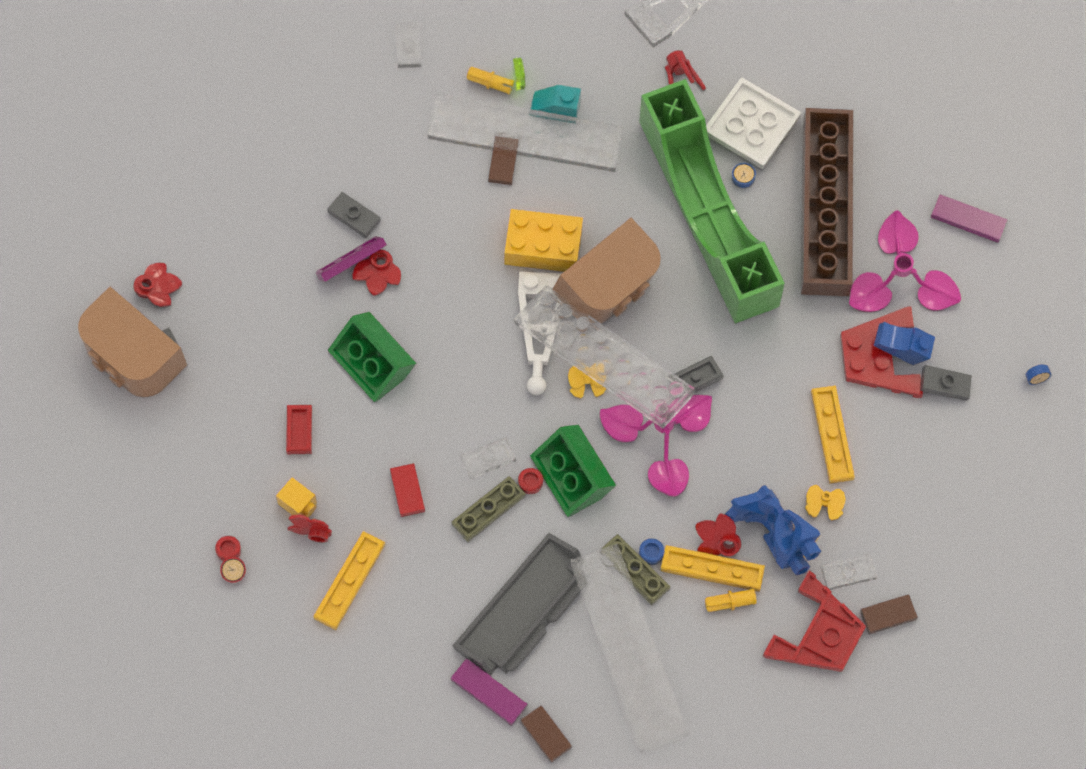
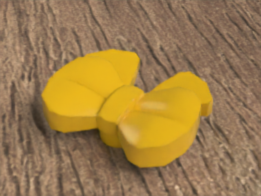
[568,363,607,399]
[805,485,846,521]

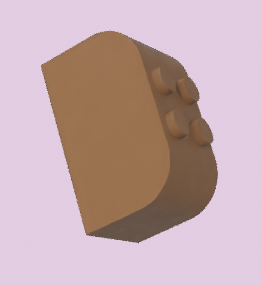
[551,217,661,325]
[78,286,187,397]

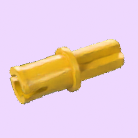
[467,66,514,95]
[705,588,757,612]

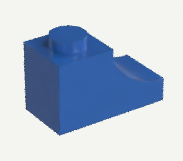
[874,322,935,365]

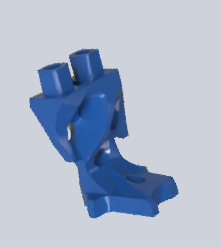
[725,485,821,576]

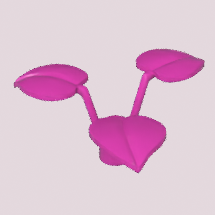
[849,210,961,312]
[599,395,712,497]

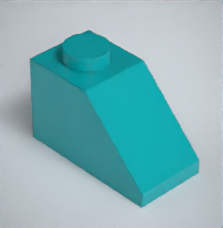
[530,85,581,122]

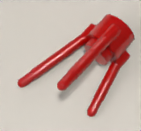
[664,50,706,90]

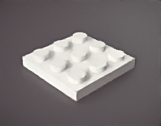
[706,77,802,170]

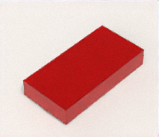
[286,405,312,455]
[390,463,425,517]

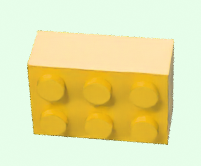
[504,209,583,272]

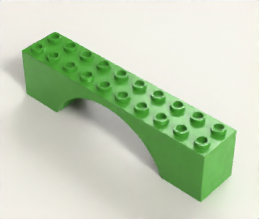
[639,79,785,324]

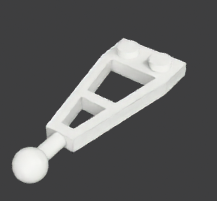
[518,271,565,395]

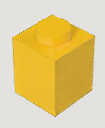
[276,477,317,517]

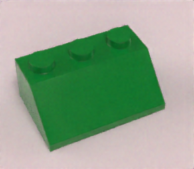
[328,312,417,402]
[530,424,617,517]

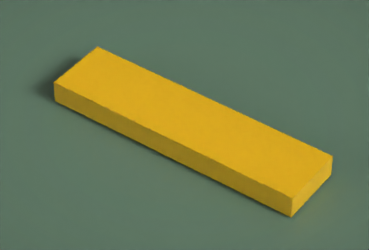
[811,385,855,484]
[313,531,385,630]
[660,545,765,592]

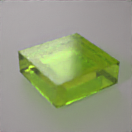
[513,57,525,90]

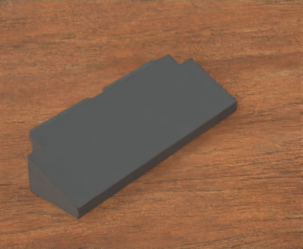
[452,533,587,676]

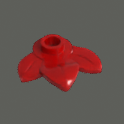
[352,249,401,296]
[133,262,182,307]
[695,513,741,556]
[287,514,332,543]

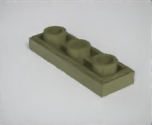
[452,476,525,542]
[599,534,671,605]

